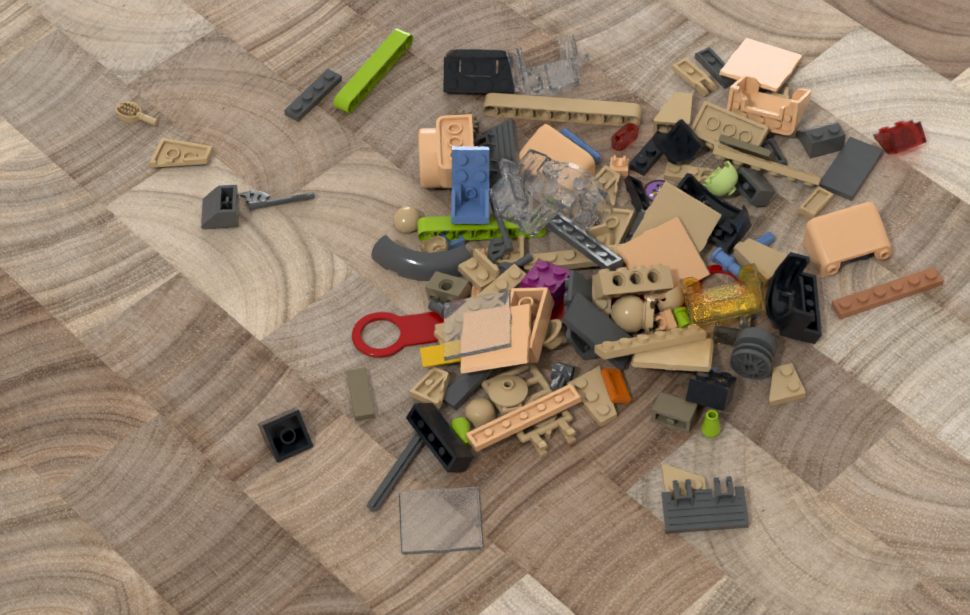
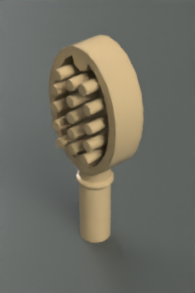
[115,101,159,126]

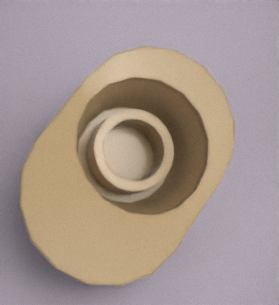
[543,319,567,350]

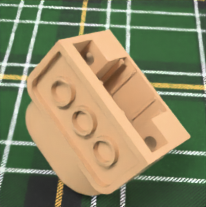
[418,114,474,188]

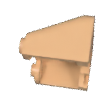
[727,75,812,135]
[519,124,595,200]
[804,202,892,277]

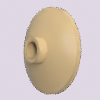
[488,375,528,407]

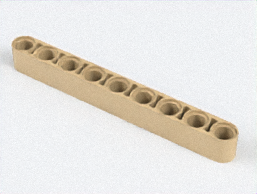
[483,93,642,127]

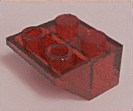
[873,119,927,154]

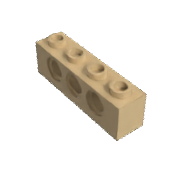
[592,264,674,300]

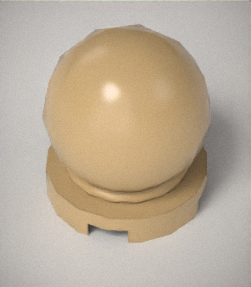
[611,295,655,334]

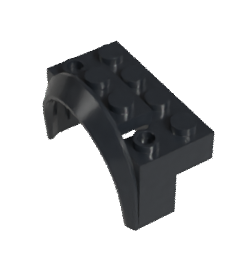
[443,49,516,94]
[677,173,752,255]
[765,252,822,344]

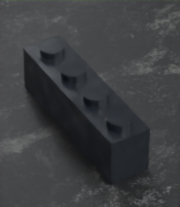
[406,403,474,473]

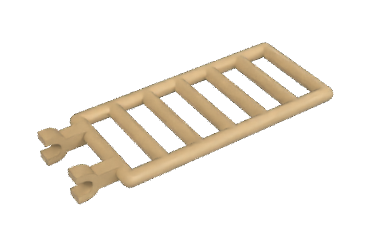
[481,363,576,458]

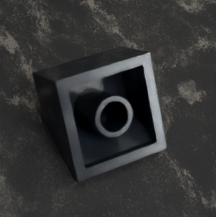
[258,408,313,462]

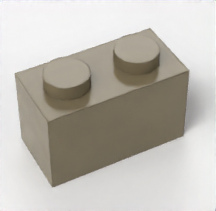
[651,392,698,433]

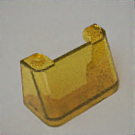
[680,263,765,325]

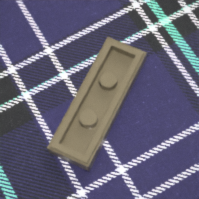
[718,134,774,161]
[346,367,375,421]

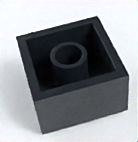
[685,369,737,411]

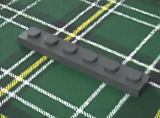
[540,210,623,271]

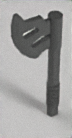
[239,191,315,210]
[487,197,514,264]

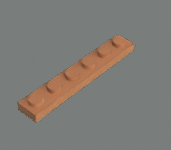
[831,267,944,319]

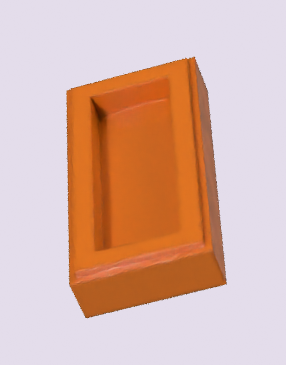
[600,368,631,404]

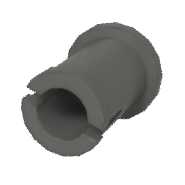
[428,299,453,319]

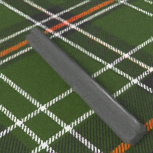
[367,433,424,512]

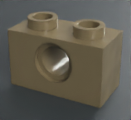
[425,271,471,309]

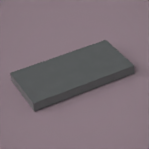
[819,137,883,201]
[561,293,632,370]

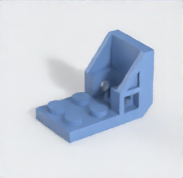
[451,146,489,224]

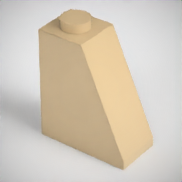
[653,92,693,134]
[732,238,787,289]

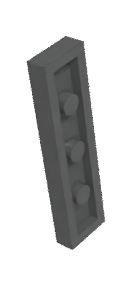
[284,69,342,122]

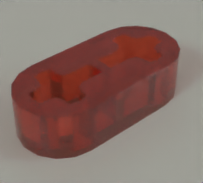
[611,123,639,151]

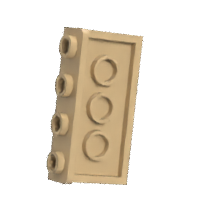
[691,101,770,164]

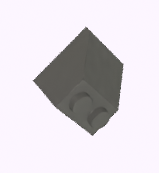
[796,123,846,159]

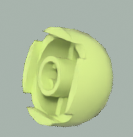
[702,161,738,197]

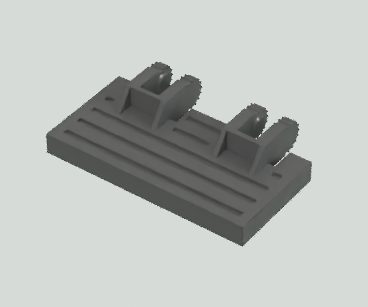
[473,118,521,190]
[661,476,749,534]

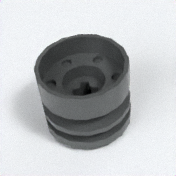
[730,327,777,379]

